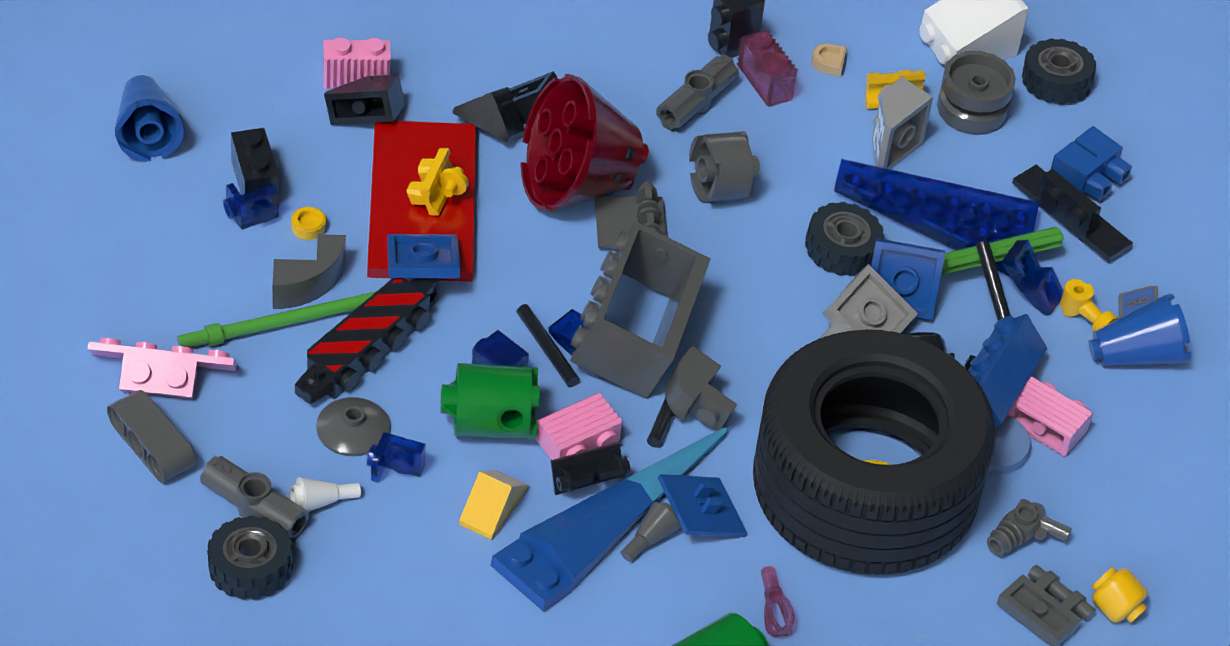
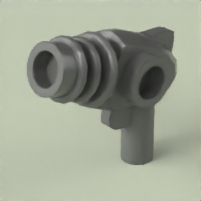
[987,499,1072,556]

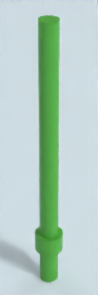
[177,291,377,348]

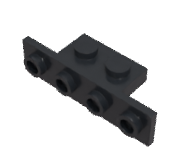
[1012,164,1133,262]

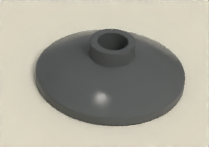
[316,397,390,456]

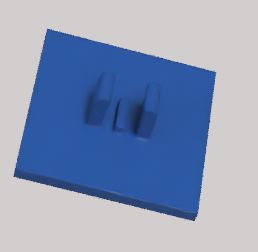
[658,474,747,537]

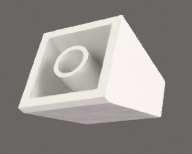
[919,0,1029,66]

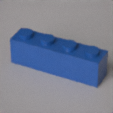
[968,314,1047,426]

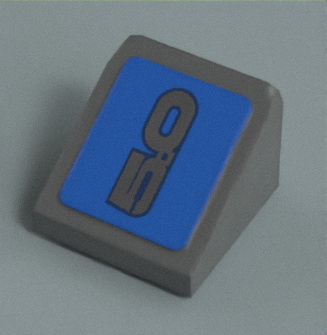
[1118,286,1158,318]

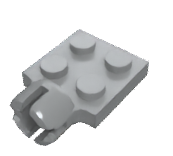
[820,264,918,338]

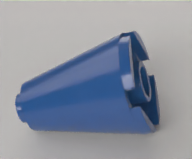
[115,75,184,161]
[1088,294,1191,365]

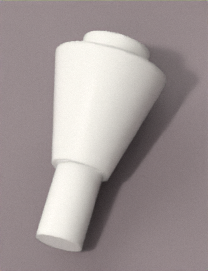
[290,477,361,512]

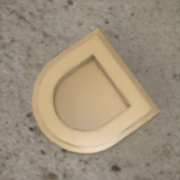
[811,44,847,77]

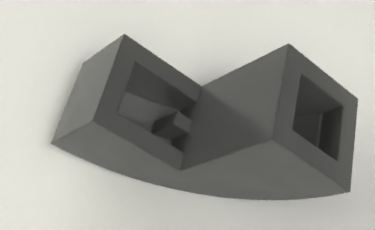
[272,234,346,309]

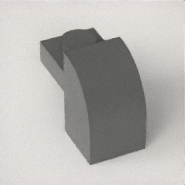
[665,346,737,431]

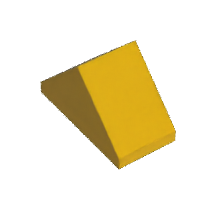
[459,470,528,540]

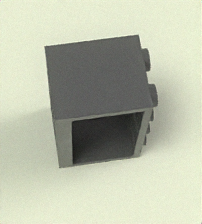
[570,221,711,399]

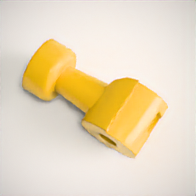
[1060,279,1119,332]

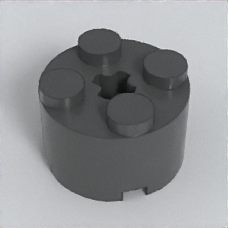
[689,131,760,202]

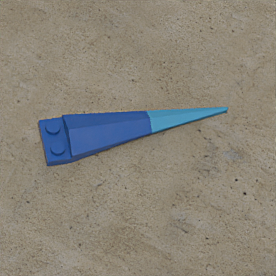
[490,427,727,611]

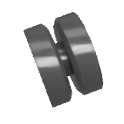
[937,51,1016,134]

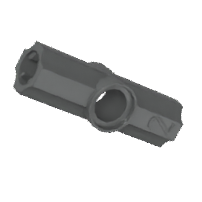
[656,54,739,130]
[200,456,309,539]

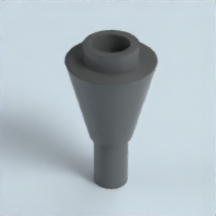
[620,502,680,562]

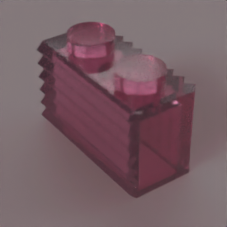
[736,30,798,107]

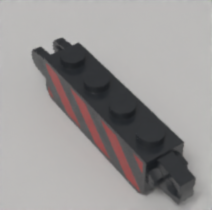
[295,278,438,404]

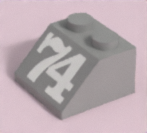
[872,77,933,176]

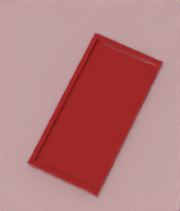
[367,121,476,282]

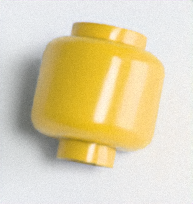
[1091,567,1148,623]

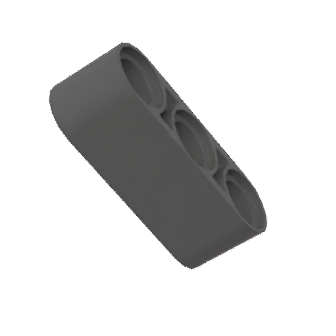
[107,389,196,483]

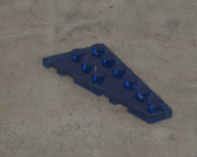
[834,159,1039,283]

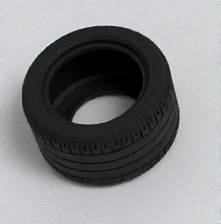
[753,329,996,575]

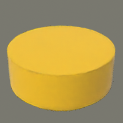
[291,207,326,240]

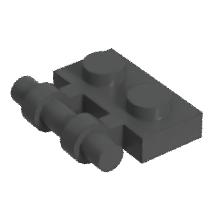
[997,565,1096,646]

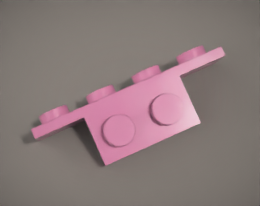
[88,338,238,400]

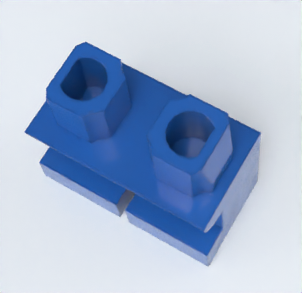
[1050,126,1132,201]

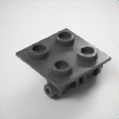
[595,182,666,248]

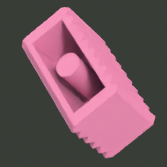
[323,38,391,90]
[1007,377,1093,457]
[536,393,622,460]

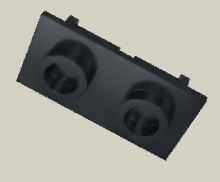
[550,442,631,495]

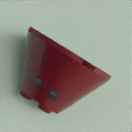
[520,74,649,211]

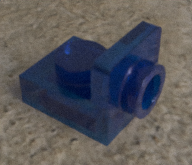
[366,432,426,483]

